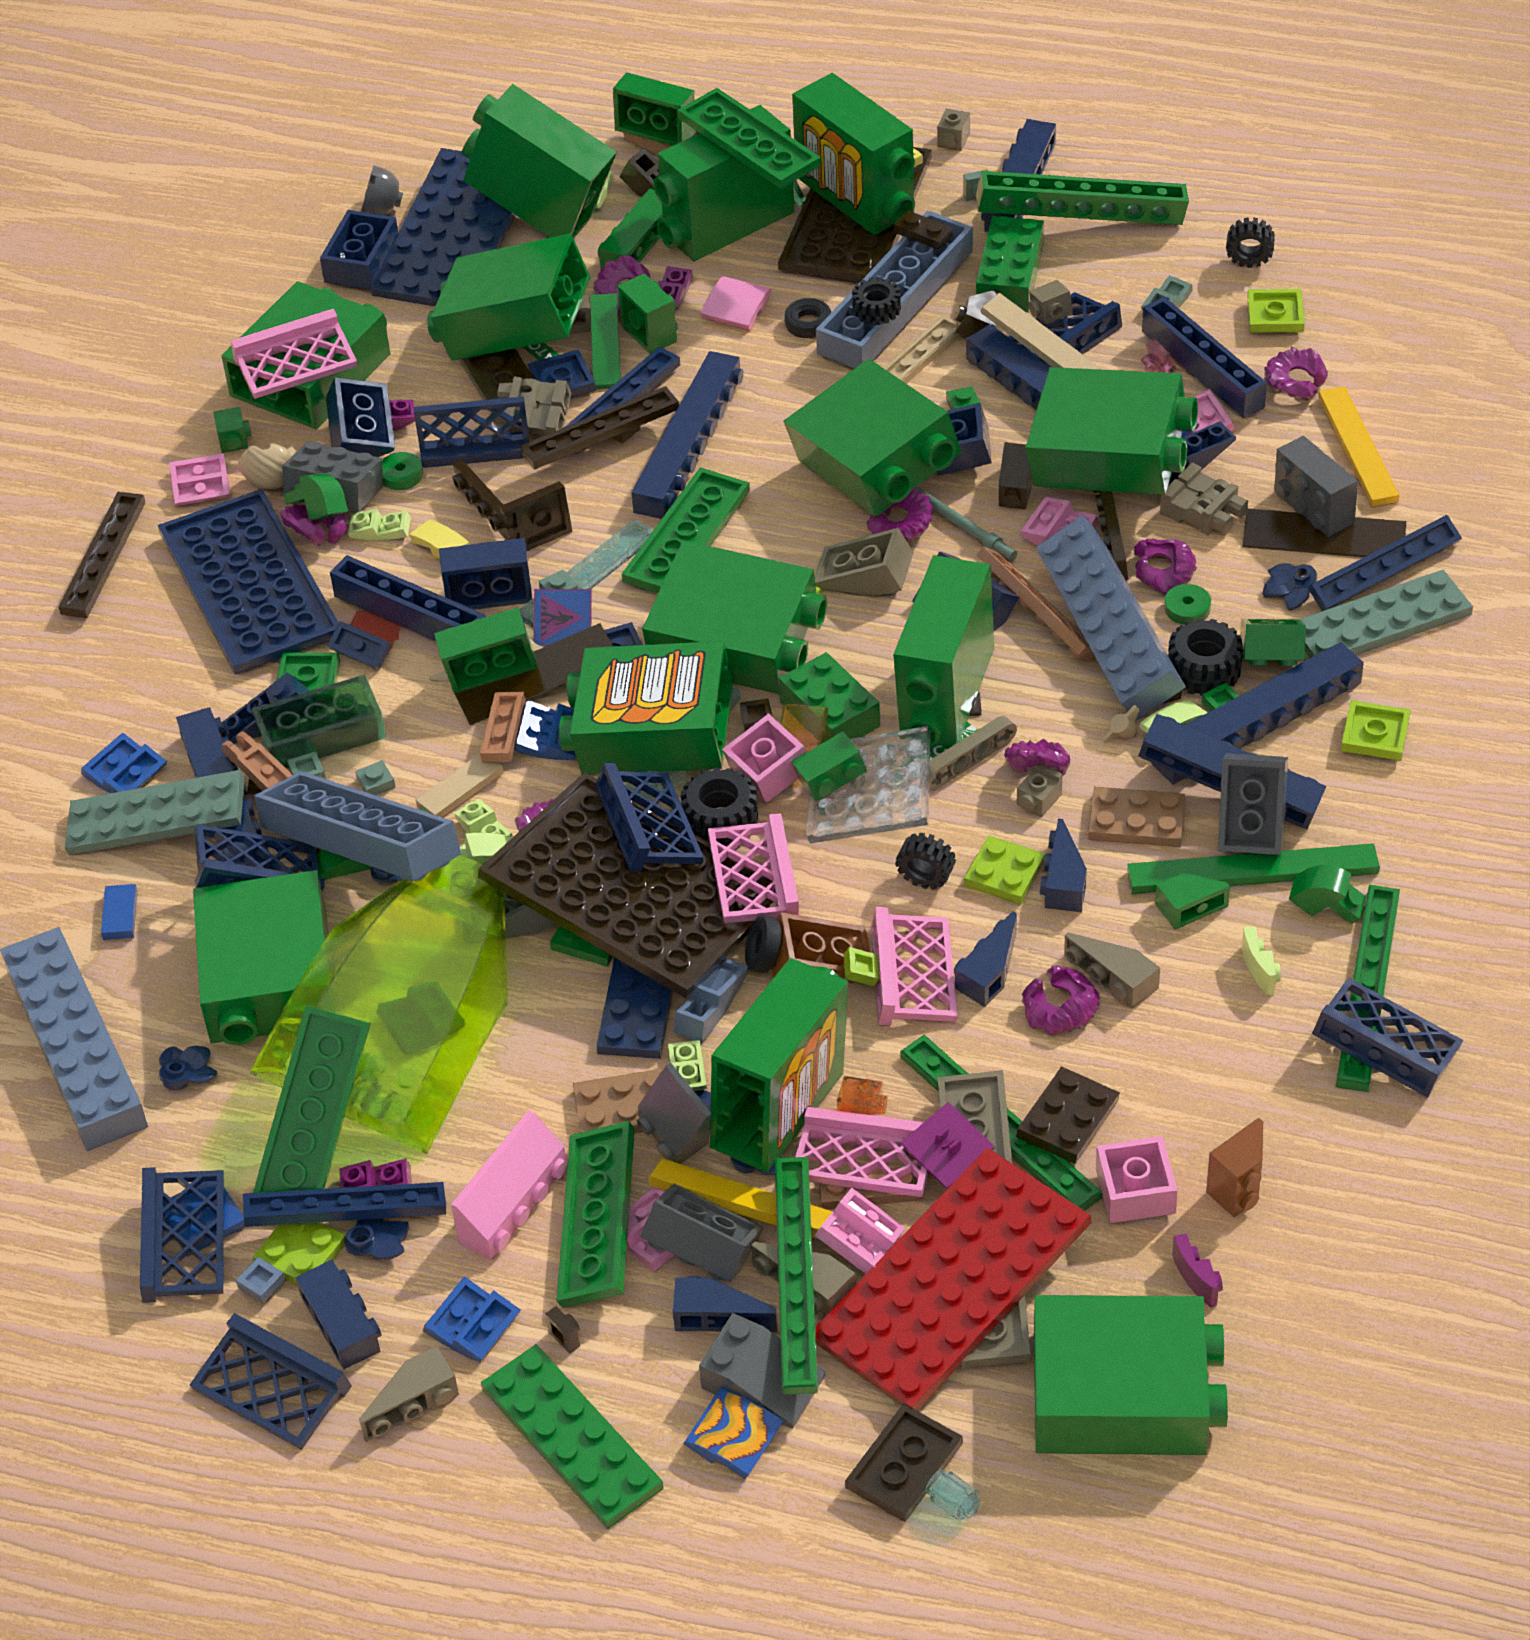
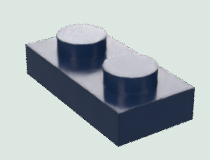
[327,621,392,670]

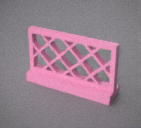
[231,308,358,399]
[708,813,799,923]
[871,907,957,1026]
[795,1107,928,1197]

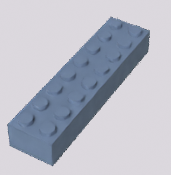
[816,211,973,368]
[1036,515,1186,720]
[254,771,461,881]
[0,927,148,1151]

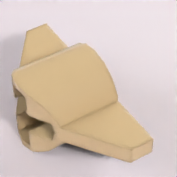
[1102,705,1140,744]

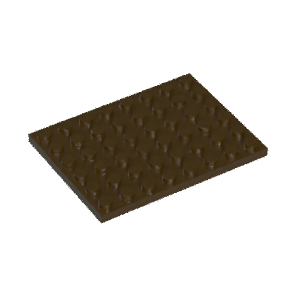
[477,772,777,999]

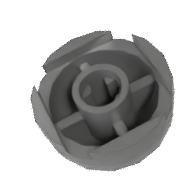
[361,165,403,216]

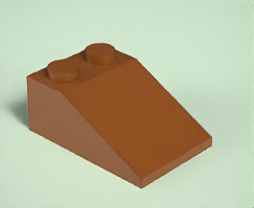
[772,912,871,983]

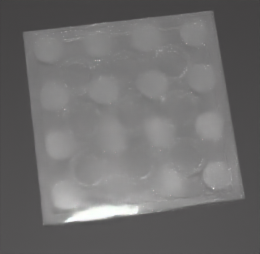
[806,726,930,844]

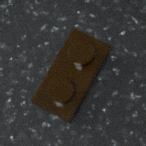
[894,210,953,250]

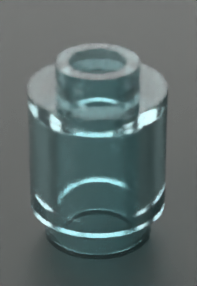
[926,1469,980,1521]

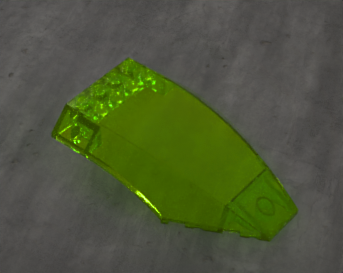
[250,855,508,1155]

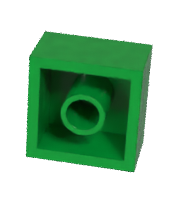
[618,273,678,354]
[1240,618,1306,666]

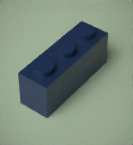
[295,1260,382,1370]

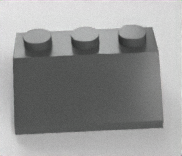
[640,1183,763,1282]

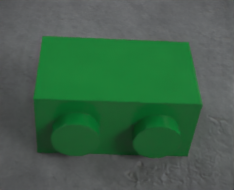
[791,731,867,802]

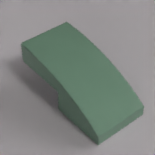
[1141,275,1193,310]

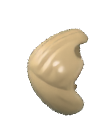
[238,443,297,491]

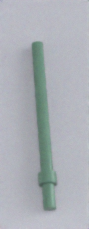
[917,486,1017,561]

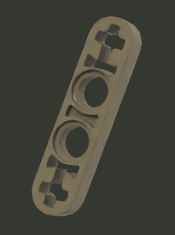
[918,716,1017,790]

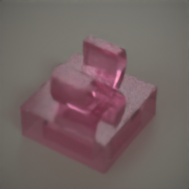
[1141,338,1176,373]

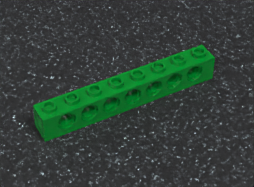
[976,171,1189,225]

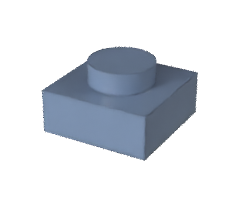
[236,1257,285,1303]

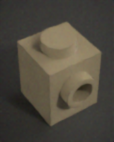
[937,108,970,151]
[1028,280,1073,325]

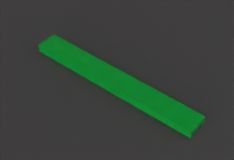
[1127,843,1380,894]
[1336,885,1400,1092]
[900,1034,1102,1211]
[775,1157,818,1395]

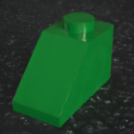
[1155,873,1230,930]

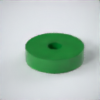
[382,452,423,490]
[1164,584,1211,625]

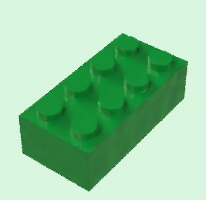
[976,216,1044,312]

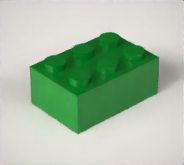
[613,72,696,146]
[434,607,538,693]
[779,652,880,743]

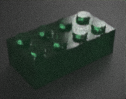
[252,674,387,769]

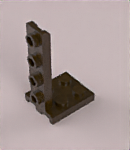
[452,461,573,551]

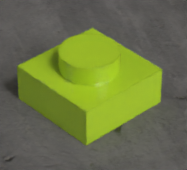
[844,947,879,986]

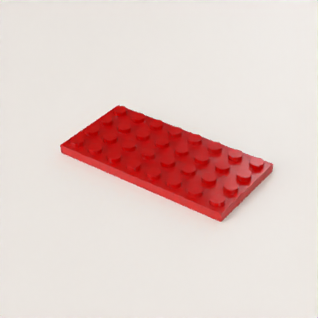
[815,1147,1092,1410]

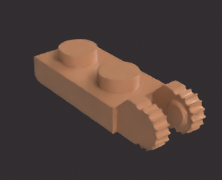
[222,732,293,791]

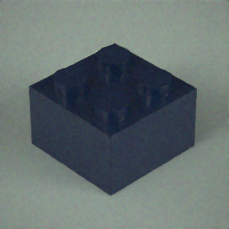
[937,402,992,476]

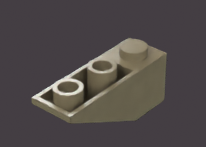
[1064,932,1160,1008]
[751,1242,856,1316]
[359,1346,459,1441]

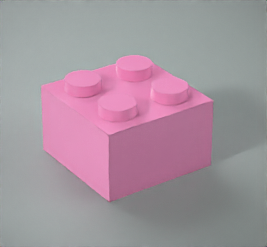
[722,713,806,803]
[1096,1136,1178,1223]

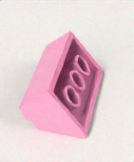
[451,1110,568,1260]

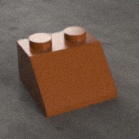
[1206,1118,1264,1217]

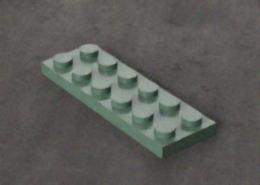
[1300,569,1473,658]
[65,770,245,855]

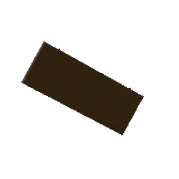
[1243,508,1406,557]
[451,623,613,725]

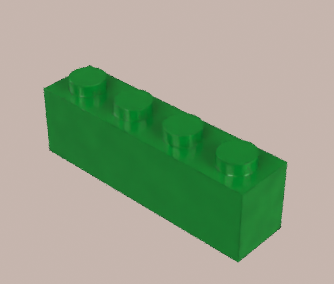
[597,189,663,269]

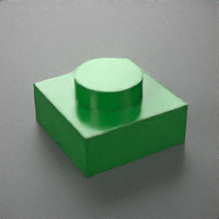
[946,386,980,409]
[1201,683,1239,711]

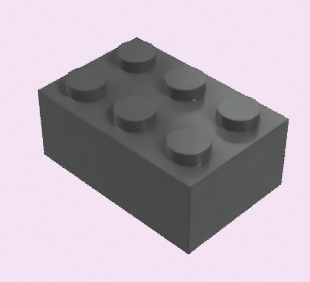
[1274,435,1358,537]
[282,441,383,512]
[1218,753,1288,855]

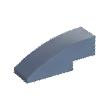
[673,958,749,1043]

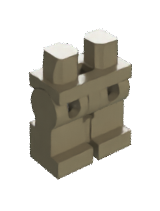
[493,377,572,438]
[1160,463,1248,535]

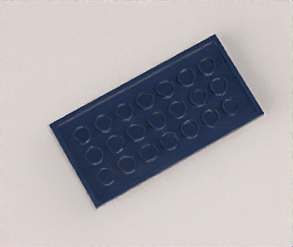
[370,148,516,306]
[158,489,338,675]

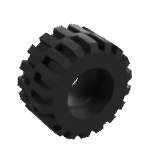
[1168,618,1243,696]
[681,767,758,847]

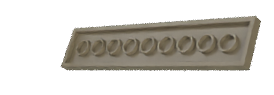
[938,1070,1032,1368]

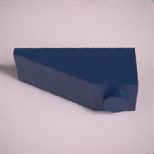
[673,1276,778,1332]

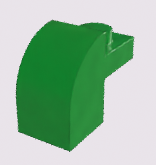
[283,474,348,520]
[1289,865,1366,924]

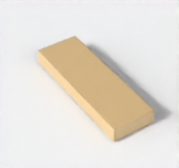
[415,753,504,817]

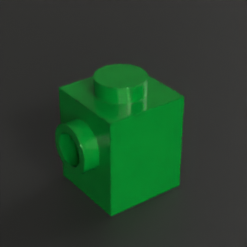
[213,407,252,453]

